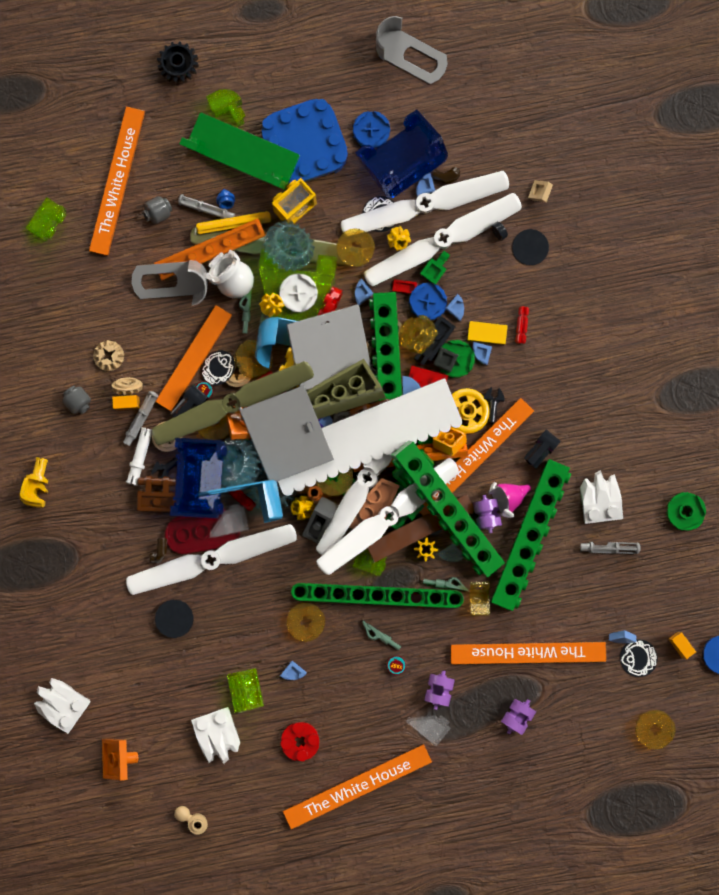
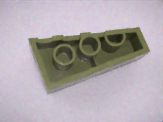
[307,359,386,419]

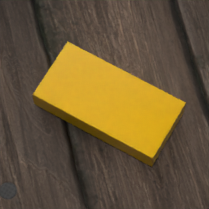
[467,321,508,345]

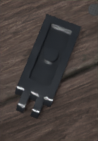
[413,316,456,366]

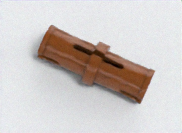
[307,486,323,501]

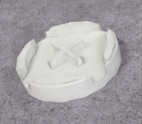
[280,274,318,312]

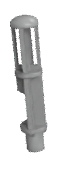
[178,194,235,219]
[123,391,158,446]
[580,542,641,554]

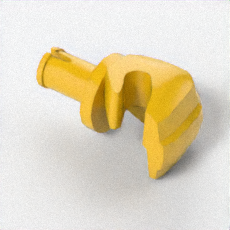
[20,457,49,508]

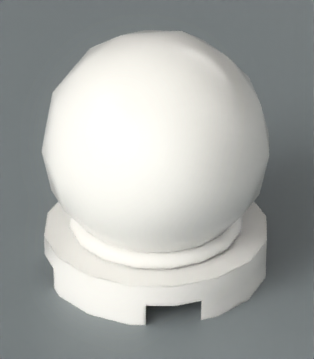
[206,250,254,298]

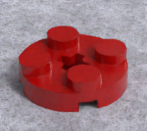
[317,287,343,322]
[281,722,320,761]

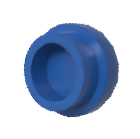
[216,189,235,209]

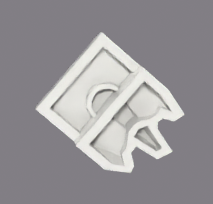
[580,470,623,524]
[34,678,90,734]
[191,707,240,764]

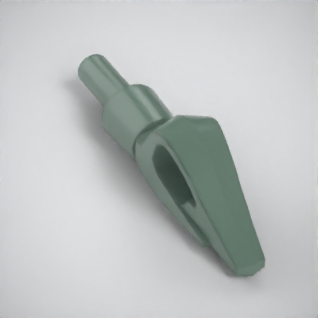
[239,289,252,334]
[423,577,469,592]
[362,620,401,651]

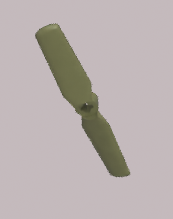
[190,227,364,267]
[152,361,314,445]

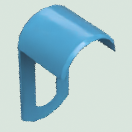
[255,317,297,368]
[199,480,283,523]

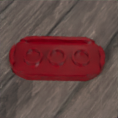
[164,509,241,554]

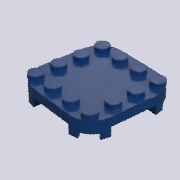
[262,99,348,185]

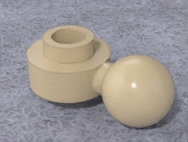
[174,806,207,834]

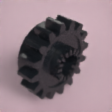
[157,41,199,84]

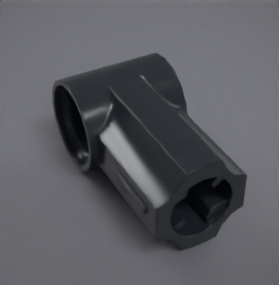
[171,385,209,418]
[524,429,561,469]

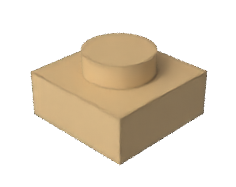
[528,180,553,202]

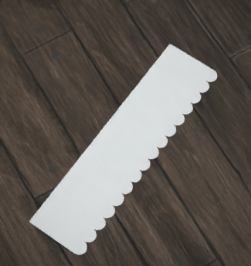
[278,378,462,496]

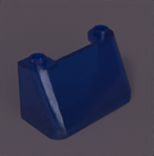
[355,109,448,198]
[170,438,227,518]

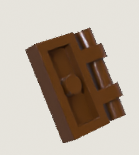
[137,476,177,512]

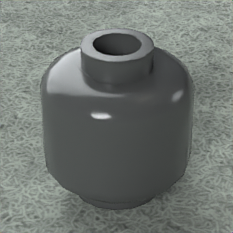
[142,196,172,224]
[62,386,91,415]

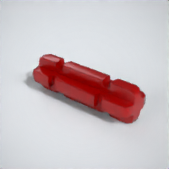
[515,306,529,344]
[228,486,256,511]

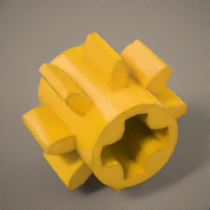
[387,226,411,251]
[259,293,284,317]
[291,496,315,520]
[414,538,438,562]

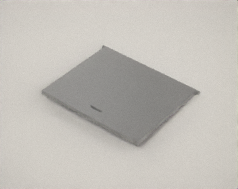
[287,304,373,390]
[239,385,334,482]

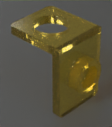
[469,582,490,616]

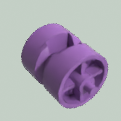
[473,495,502,533]
[424,671,455,710]
[501,699,536,735]

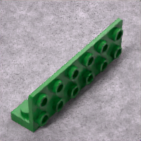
[179,113,300,190]

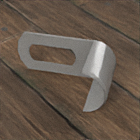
[376,16,447,84]
[132,260,208,306]

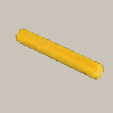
[196,211,271,234]

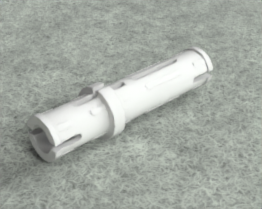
[126,427,152,486]

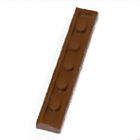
[366,494,474,563]

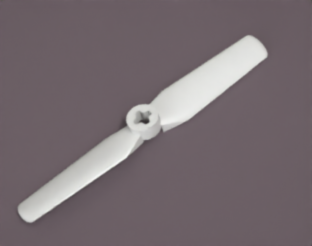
[341,171,509,237]
[364,193,522,286]
[316,448,396,555]
[316,458,459,575]
[126,524,297,595]

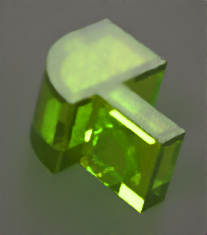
[206,89,246,127]

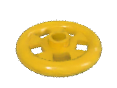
[450,388,489,434]

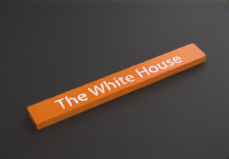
[89,106,145,256]
[419,398,534,516]
[451,642,606,664]
[283,744,432,829]

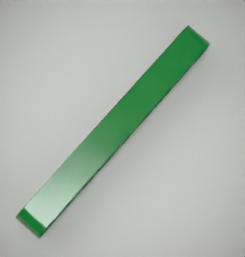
[291,583,464,608]

